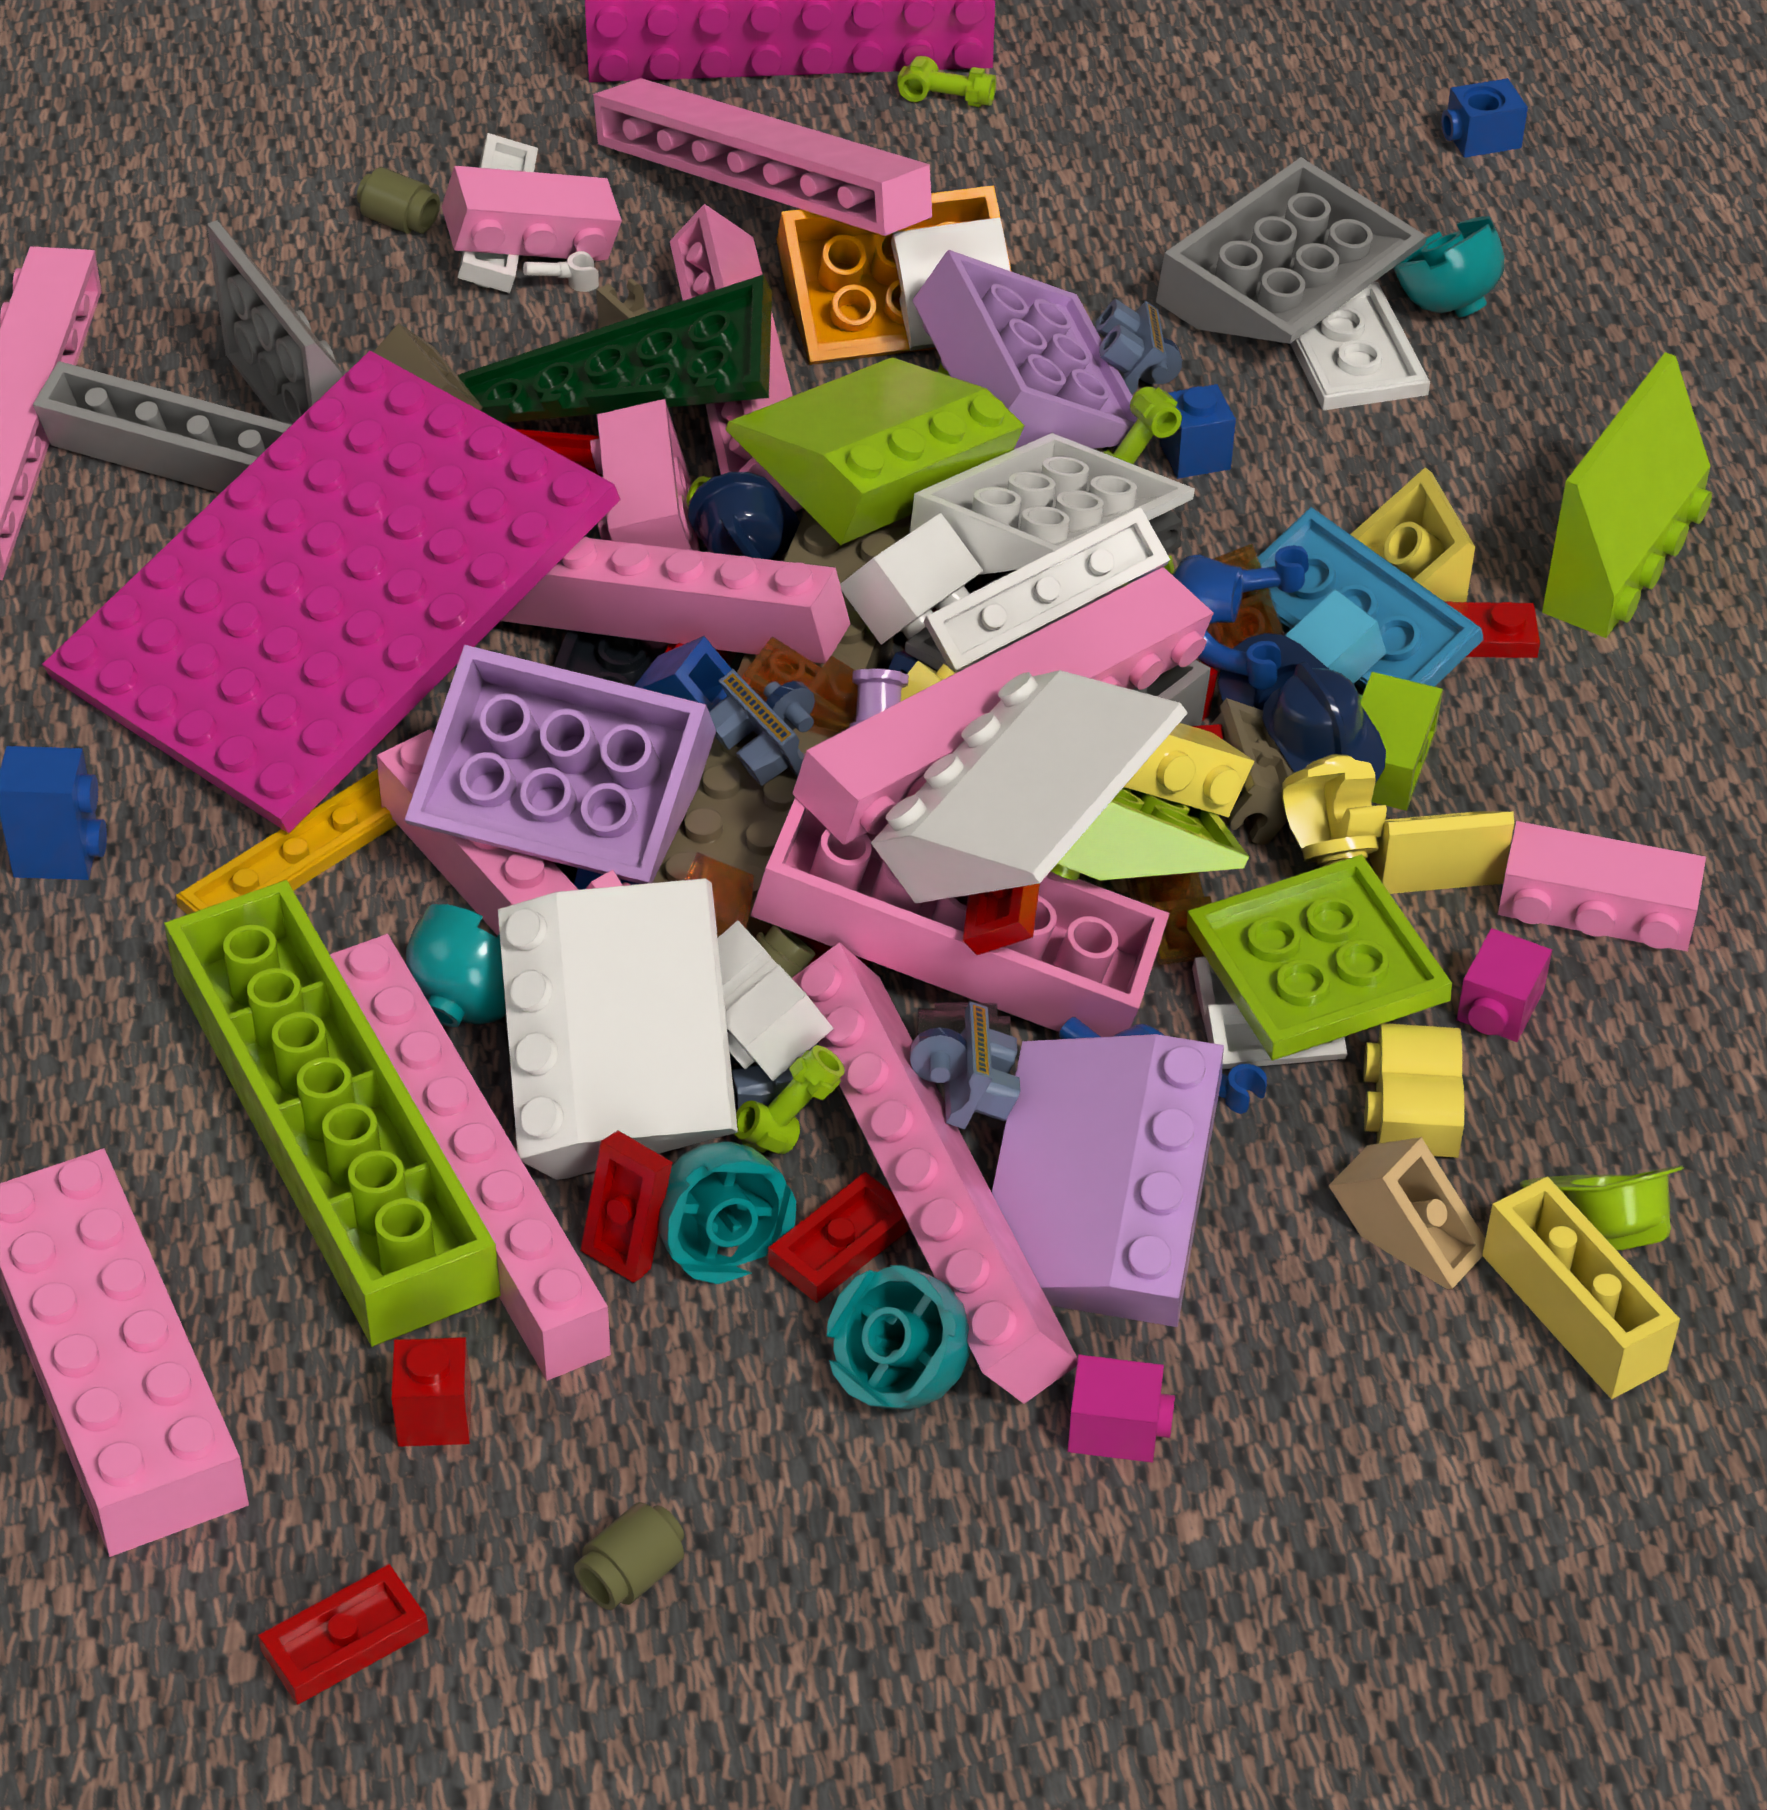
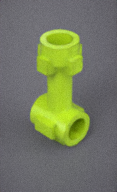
[897,56,996,107]
[1103,387,1182,464]
[734,1045,845,1154]

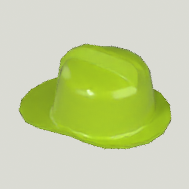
[1520,1165,1684,1250]

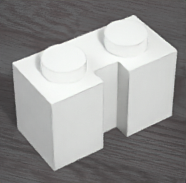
[840,512,983,645]
[718,920,834,1081]

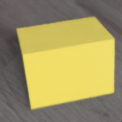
[1350,468,1475,602]
[1369,811,1514,894]

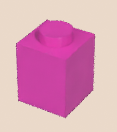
[1456,928,1552,1042]
[1068,1355,1175,1463]

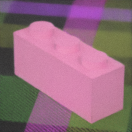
[441,166,622,261]
[1498,821,1706,952]

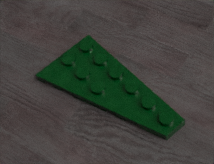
[457,275,772,423]

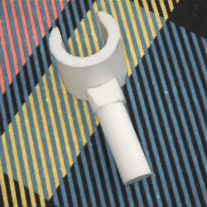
[523,251,599,292]

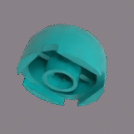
[1393,216,1505,317]
[406,904,506,1027]
[658,1142,796,1284]
[827,1265,971,1409]

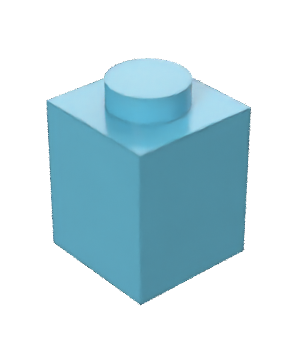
[1285,589,1386,684]

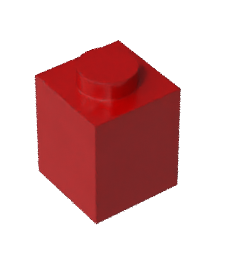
[391,1337,471,1447]

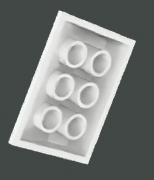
[910,433,1195,575]
[871,670,1188,904]
[498,878,738,1180]

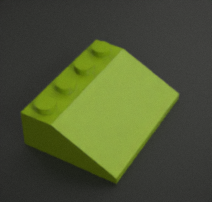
[1542,352,1712,638]
[725,357,1025,545]
[1051,787,1249,881]

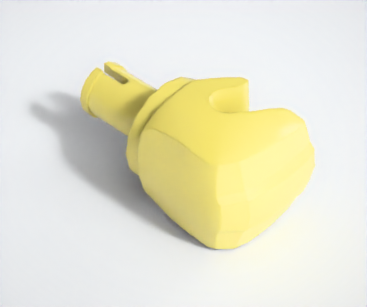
[1282,754,1387,866]

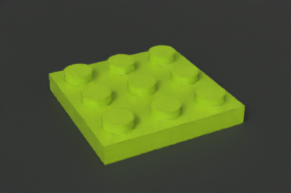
[1187,854,1452,1061]

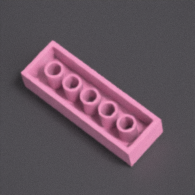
[751,797,1170,1037]
[0,1148,249,1557]

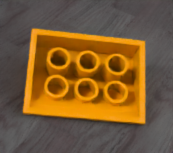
[776,185,1012,365]

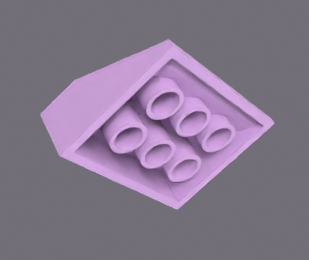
[912,250,1137,449]
[405,645,716,884]
[992,1034,1224,1327]

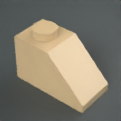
[1329,1137,1485,1289]

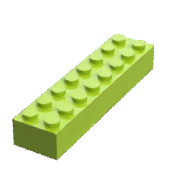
[164,880,501,1347]

